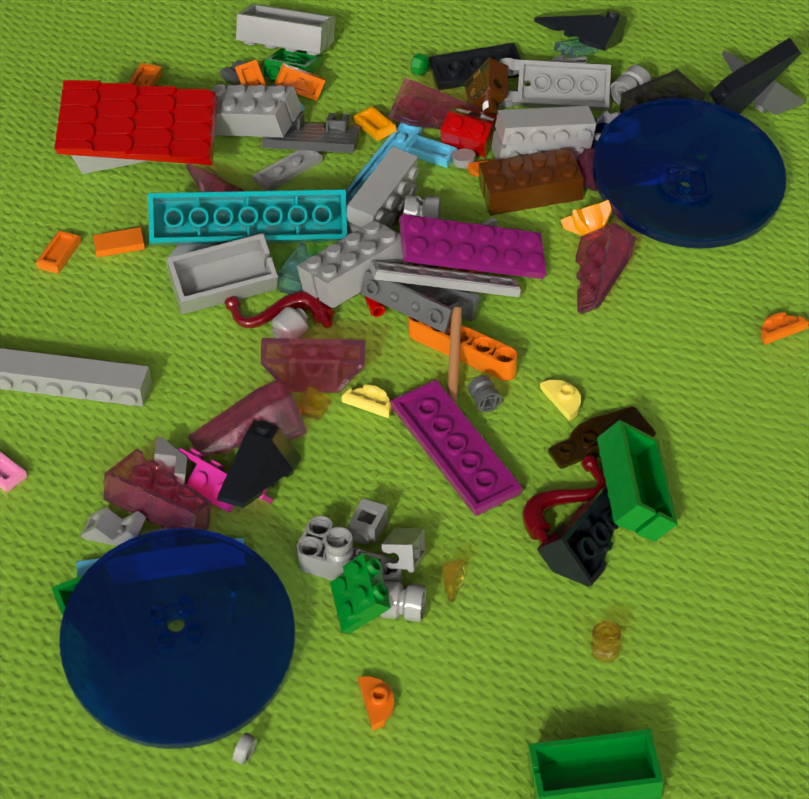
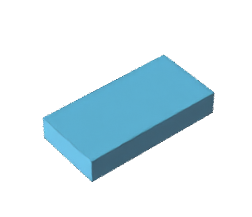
[406,135,458,168]

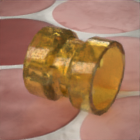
[591,621,621,662]

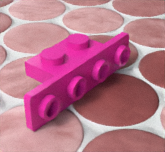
[179,448,273,513]

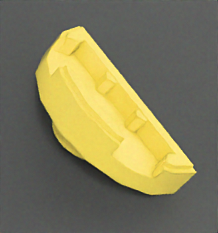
[540,380,581,422]
[342,385,392,418]

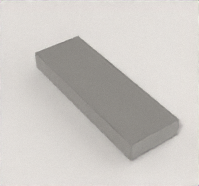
[253,150,323,191]

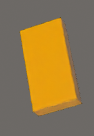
[353,106,397,141]

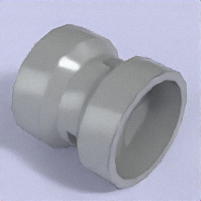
[324,527,354,567]

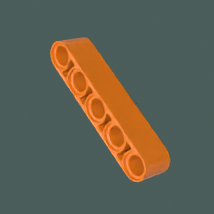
[408,316,517,381]

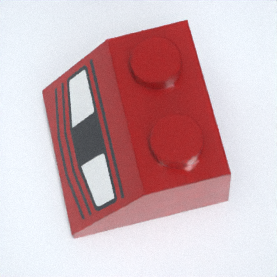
[440,105,497,158]

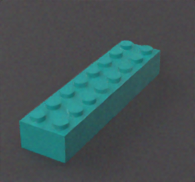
[148,190,347,246]

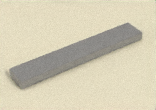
[370,261,521,297]

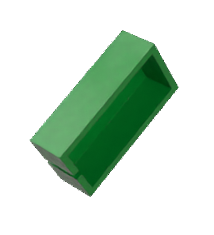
[597,420,678,542]
[528,729,663,799]

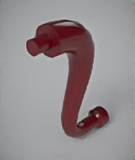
[224,291,334,328]
[522,455,606,544]

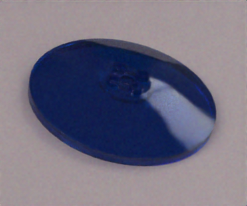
[592,98,786,249]
[59,528,295,749]

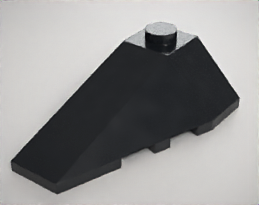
[534,9,627,51]
[709,38,802,118]
[217,420,301,508]
[537,485,619,587]

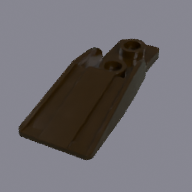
[548,407,656,469]

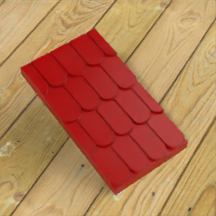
[54,80,218,174]

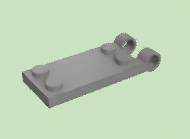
[498,58,611,111]

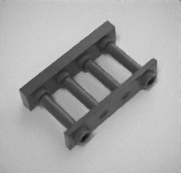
[360,264,481,333]

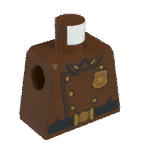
[464,58,508,115]

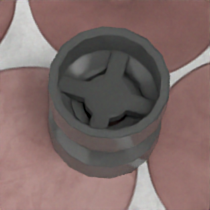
[468,375,502,412]

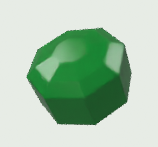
[411,53,429,76]

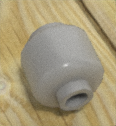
[271,307,309,345]

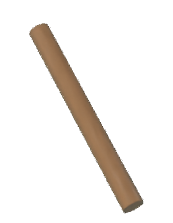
[447,307,462,405]

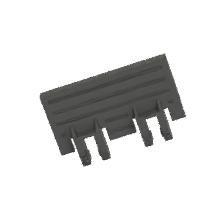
[262,111,361,153]

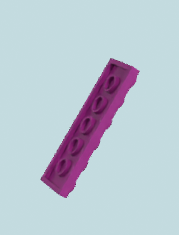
[399,214,547,279]
[391,380,522,516]

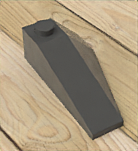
[722,50,804,115]

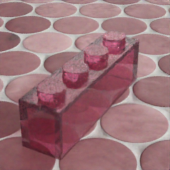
[103,449,211,541]

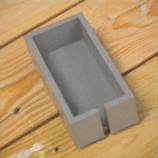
[236,3,335,55]
[211,84,302,137]
[491,106,596,161]
[347,146,419,235]
[297,220,410,308]
[167,233,278,315]

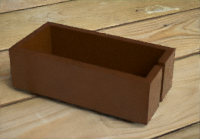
[479,148,584,216]

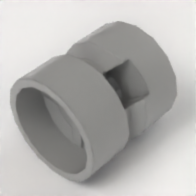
[610,65,652,107]
[404,195,441,219]
[381,581,426,622]

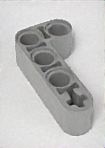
[297,516,403,584]

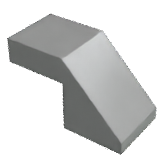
[153,437,187,495]
[81,507,146,547]

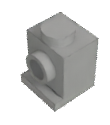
[349,498,389,545]

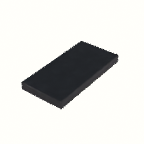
[429,43,521,91]

